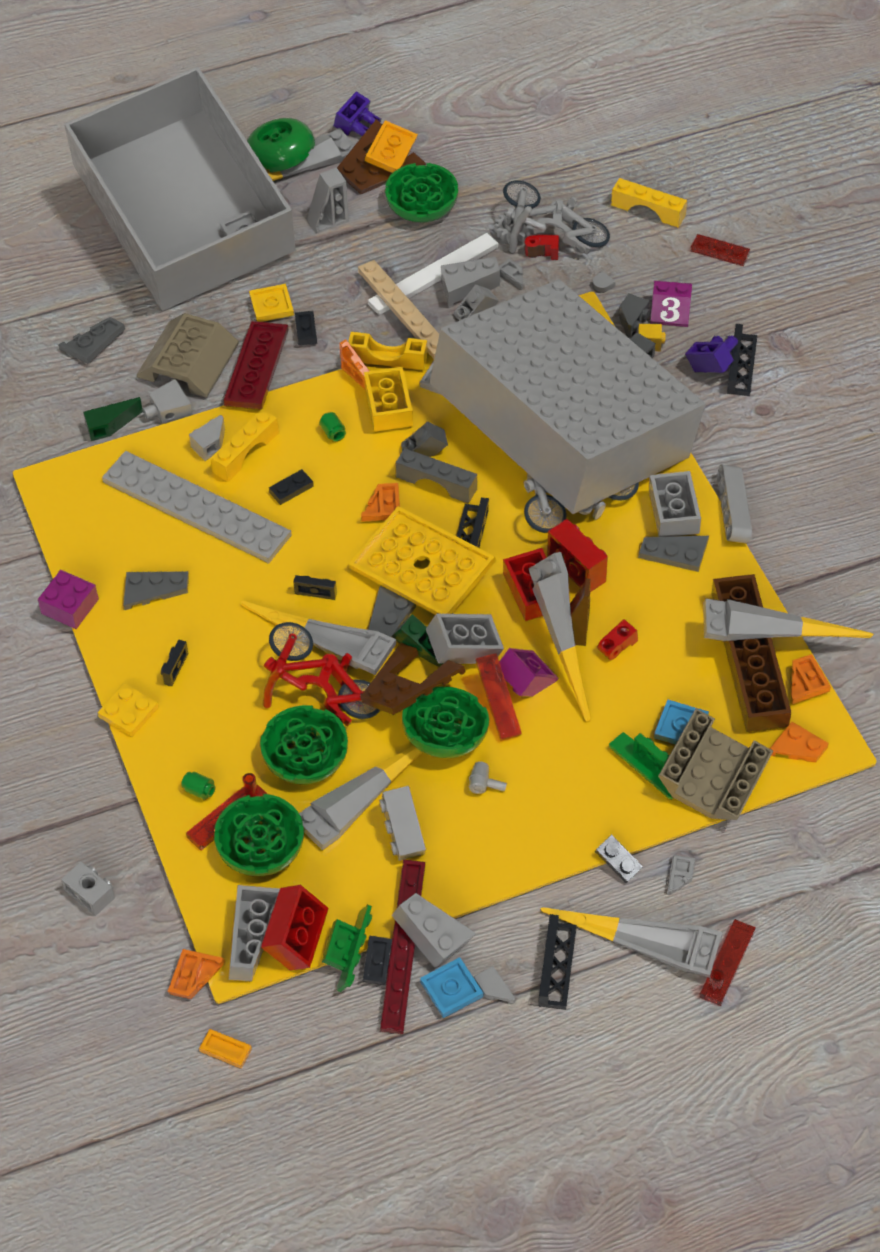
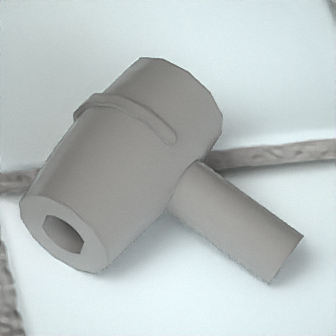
[469,762,507,794]

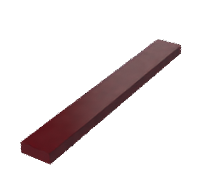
[380,859,426,1034]

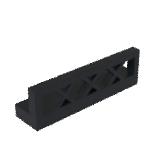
[727,324,757,396]
[457,497,489,548]
[539,914,577,1010]

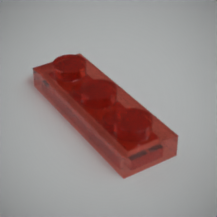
[691,234,750,267]

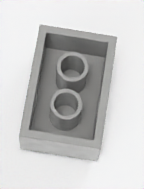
[649,471,701,537]
[426,614,504,664]

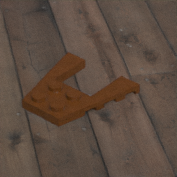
[337,119,426,195]
[360,643,465,715]

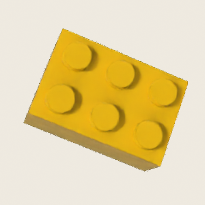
[364,367,413,432]

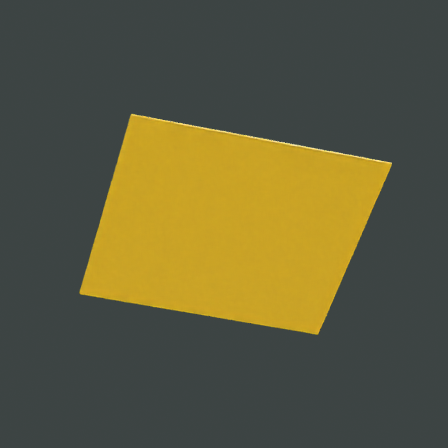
[13,291,877,1004]

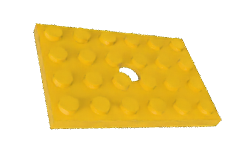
[348,506,496,615]

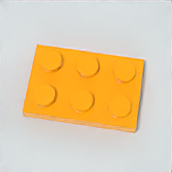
[364,120,418,173]

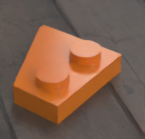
[339,339,370,389]
[361,483,400,522]
[791,654,831,704]
[770,722,829,763]
[168,949,225,999]

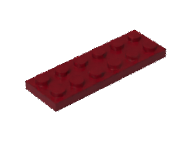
[223,321,289,409]

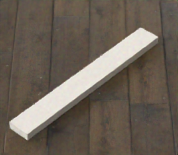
[368,233,498,315]

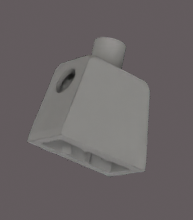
[143,379,193,424]

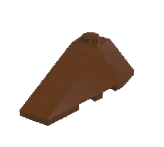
[570,578,591,646]

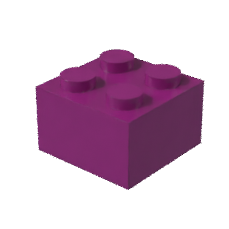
[38,569,99,629]

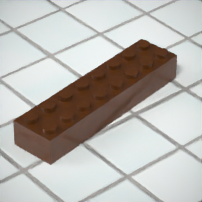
[711,574,792,732]

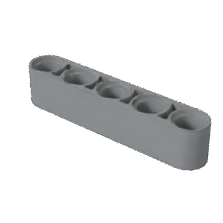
[717,464,752,544]

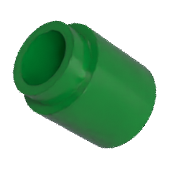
[319,412,346,441]
[181,772,216,800]

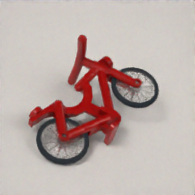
[263,622,380,727]

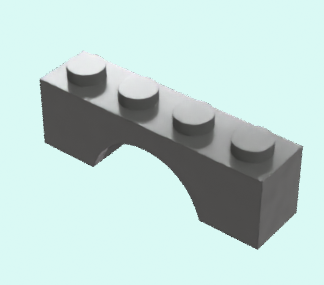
[396,448,477,503]

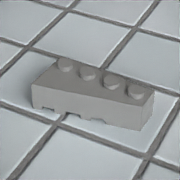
[229,885,280,981]

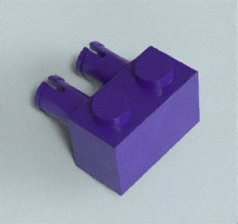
[333,91,382,136]
[685,335,738,373]

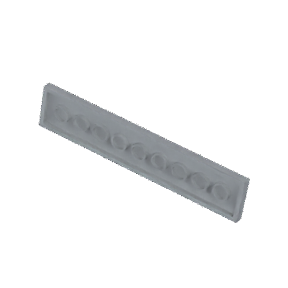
[102,451,292,563]

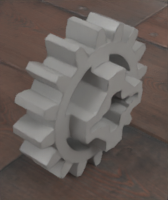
[495,211,534,244]

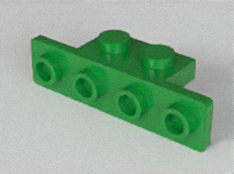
[609,732,673,800]
[322,904,372,992]

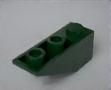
[83,397,143,441]
[392,614,444,667]

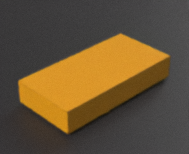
[199,1029,252,1069]

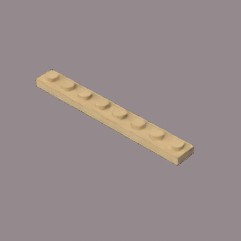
[358,260,439,359]

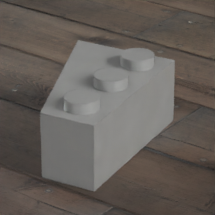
[307,167,349,234]
[441,257,500,308]
[379,786,426,861]
[392,893,476,968]

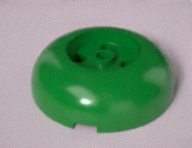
[247,118,315,172]
[385,163,458,223]
[402,686,489,758]
[260,705,348,784]
[214,794,304,877]

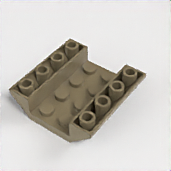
[137,313,239,398]
[658,709,773,820]

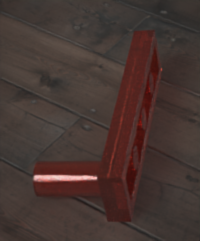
[475,653,522,741]
[186,773,267,851]
[699,919,756,1006]

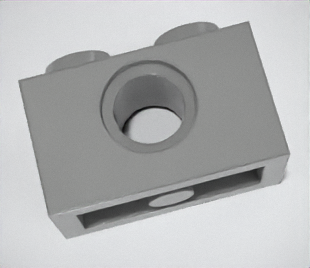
[61,862,115,916]

